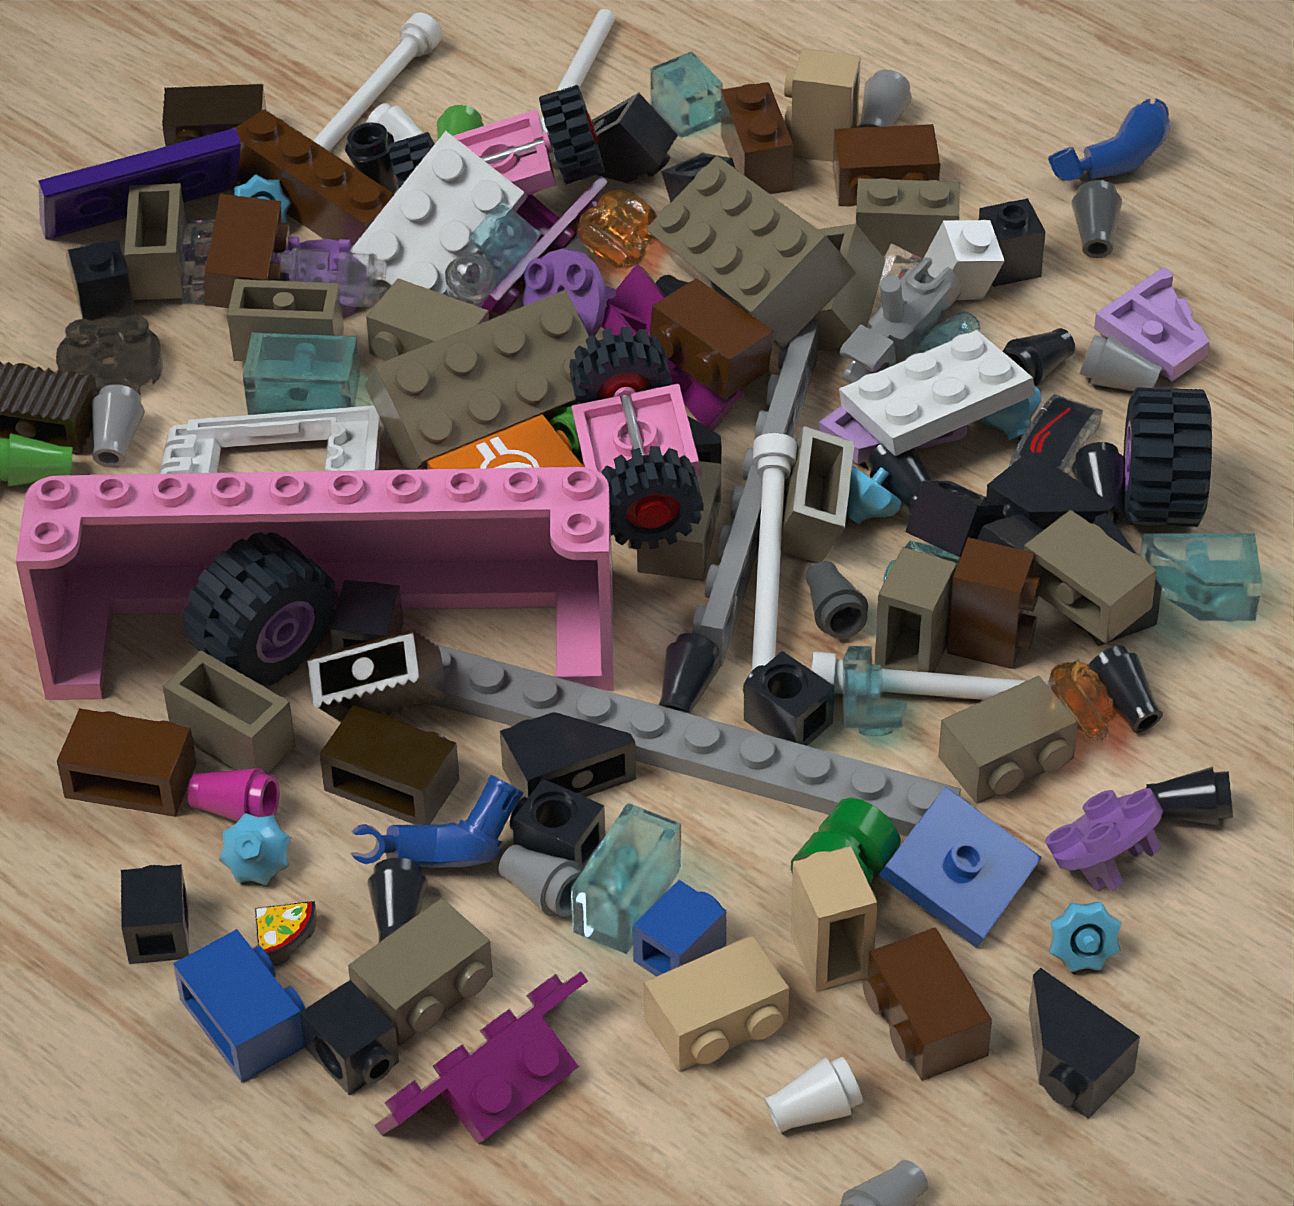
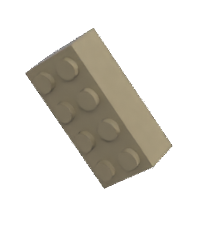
[646,156,857,348]
[365,290,589,470]

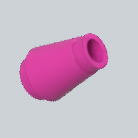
[187,768,280,821]

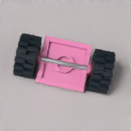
[389,85,605,195]
[569,327,704,549]

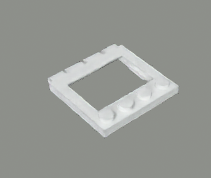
[159,405,382,474]

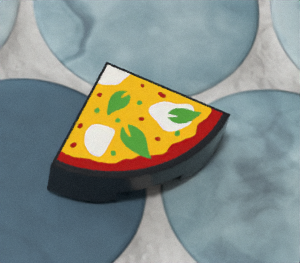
[255,901,317,966]

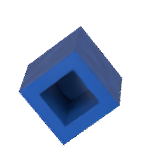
[632,880,727,977]

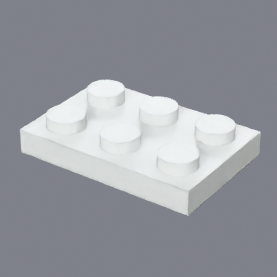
[349,131,528,296]
[839,330,1035,456]

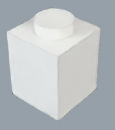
[923,220,1005,300]

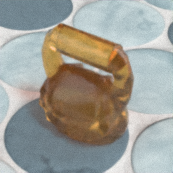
[577,189,658,269]
[1047,659,1117,743]

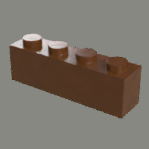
[236,109,395,246]

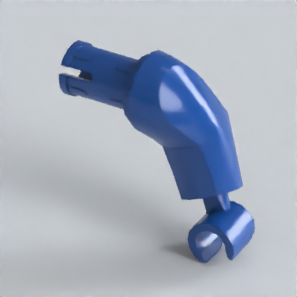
[1048,98,1170,181]
[351,775,524,868]

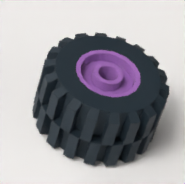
[1123,387,1212,527]
[183,532,338,686]

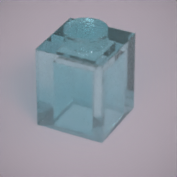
[650,51,723,138]

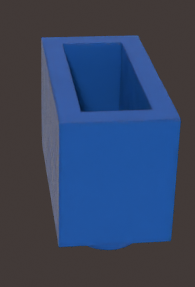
[173,929,306,1083]

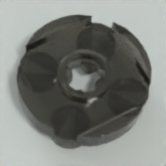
[56,315,163,395]

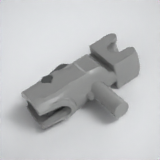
[839,257,961,384]

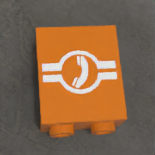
[426,413,585,469]

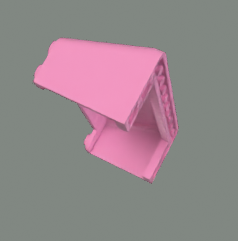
[16,467,613,700]

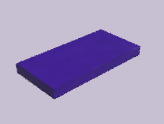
[38,128,241,239]

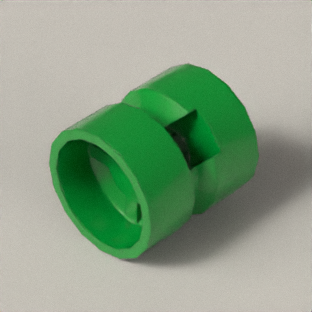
[791,798,901,886]

